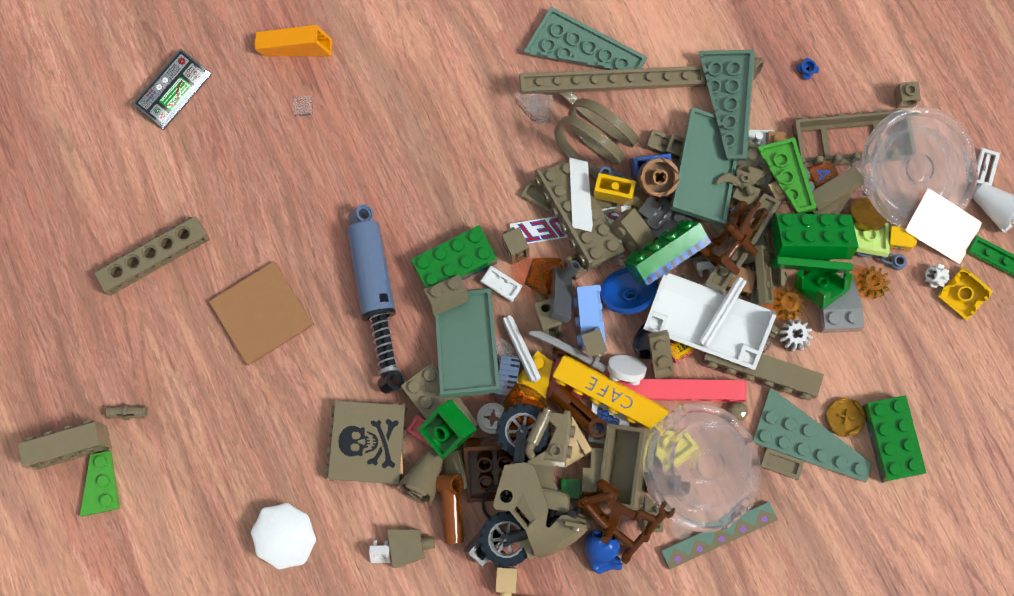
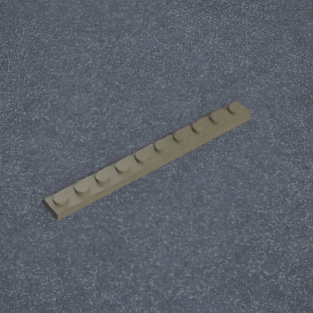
[519,66,705,94]

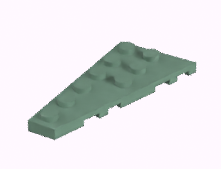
[524,7,647,70]
[698,50,755,161]
[752,387,872,483]

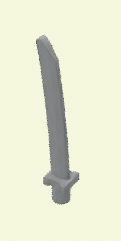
[529,331,607,373]

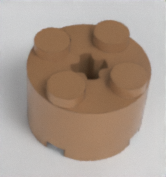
[637,158,679,197]

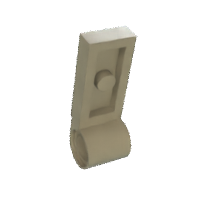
[648,330,674,379]

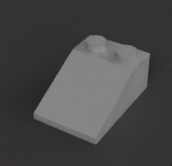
[818,275,864,333]

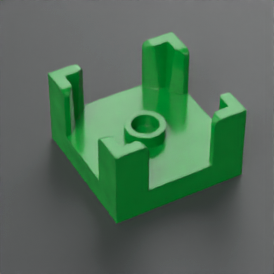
[794,259,852,310]

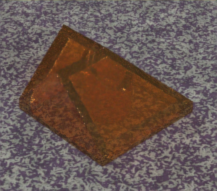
[524,258,563,296]

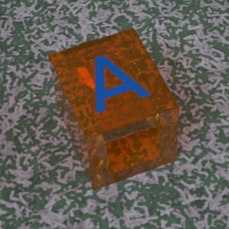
[808,161,838,189]

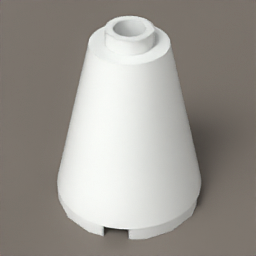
[972,183,1014,233]

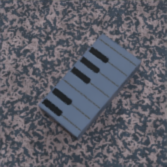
[495,355,520,397]

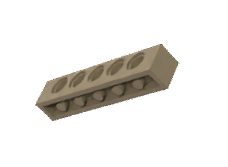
[94,216,210,296]

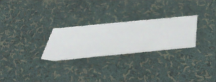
[569,158,593,232]

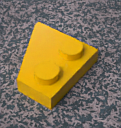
[517,351,554,404]

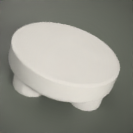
[607,355,647,385]

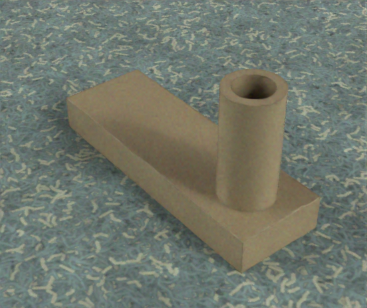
[743,245,774,304]

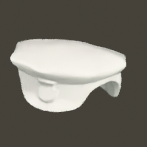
[251,503,316,569]

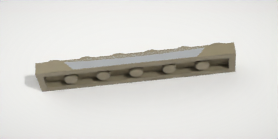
[705,193,781,295]

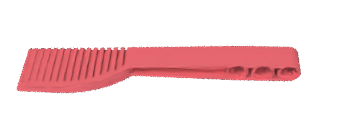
[534,359,747,402]

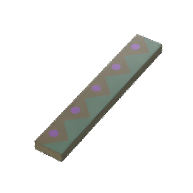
[661,502,778,569]

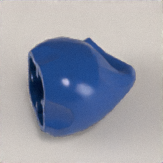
[584,531,623,574]

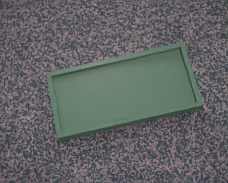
[670,107,737,226]
[435,288,500,398]

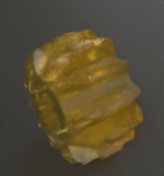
[856,266,890,300]
[773,288,806,320]

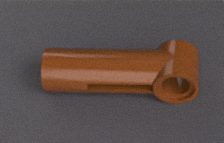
[436,474,464,544]

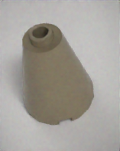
[397,448,444,505]

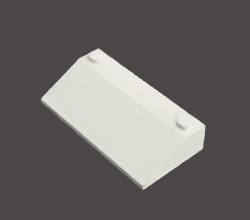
[643,272,776,370]

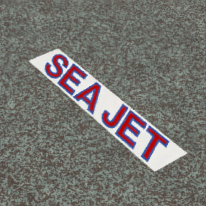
[510,205,631,244]

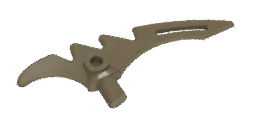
[716,164,806,197]

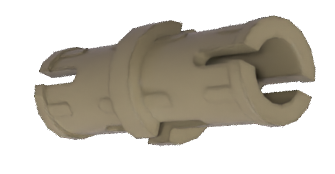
[106,405,148,420]

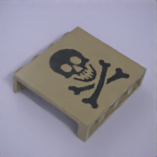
[325,401,407,485]

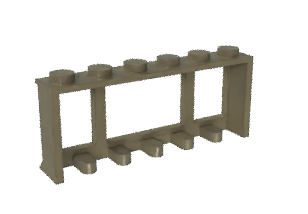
[792,108,916,169]

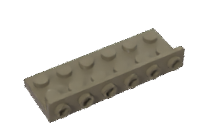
[534,160,625,271]

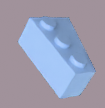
[573,285,606,351]

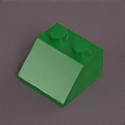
[417,400,477,460]

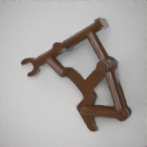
[691,200,768,275]
[577,479,675,564]

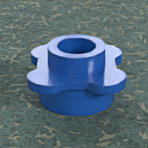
[796,58,819,80]

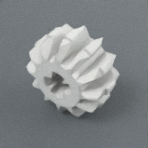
[779,319,813,352]

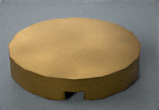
[849,197,888,231]
[825,398,866,437]

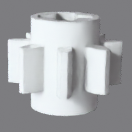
[925,264,950,288]

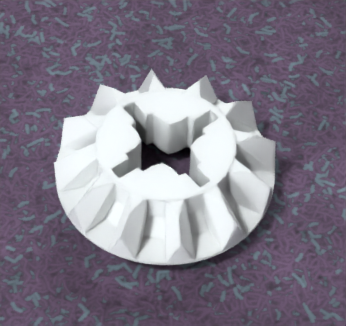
[477,403,506,434]

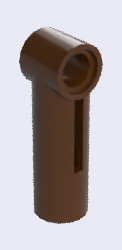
[549,385,607,440]

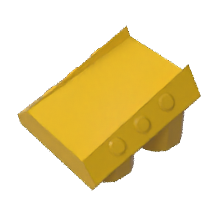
[937,266,993,321]

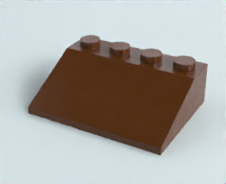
[463,436,544,502]

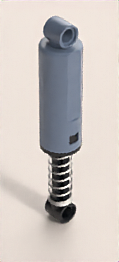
[346,204,404,394]

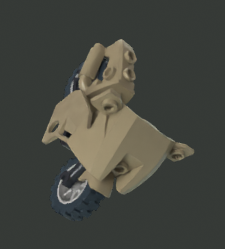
[479,404,593,567]

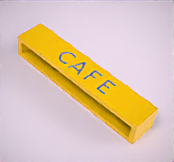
[553,354,669,432]

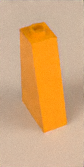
[254,25,332,56]

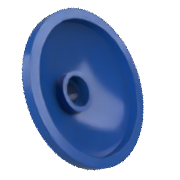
[601,268,658,314]

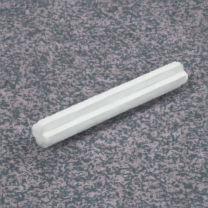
[699,277,746,347]
[502,315,541,383]

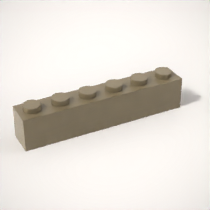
[702,352,824,400]

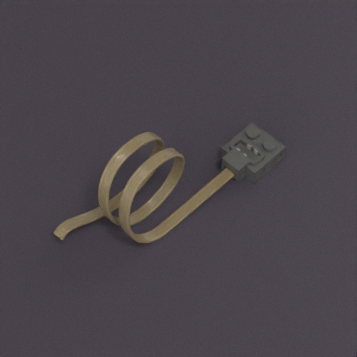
[554,92,693,240]

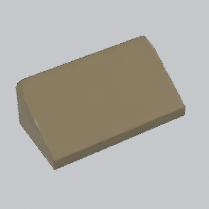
[443,450,468,491]

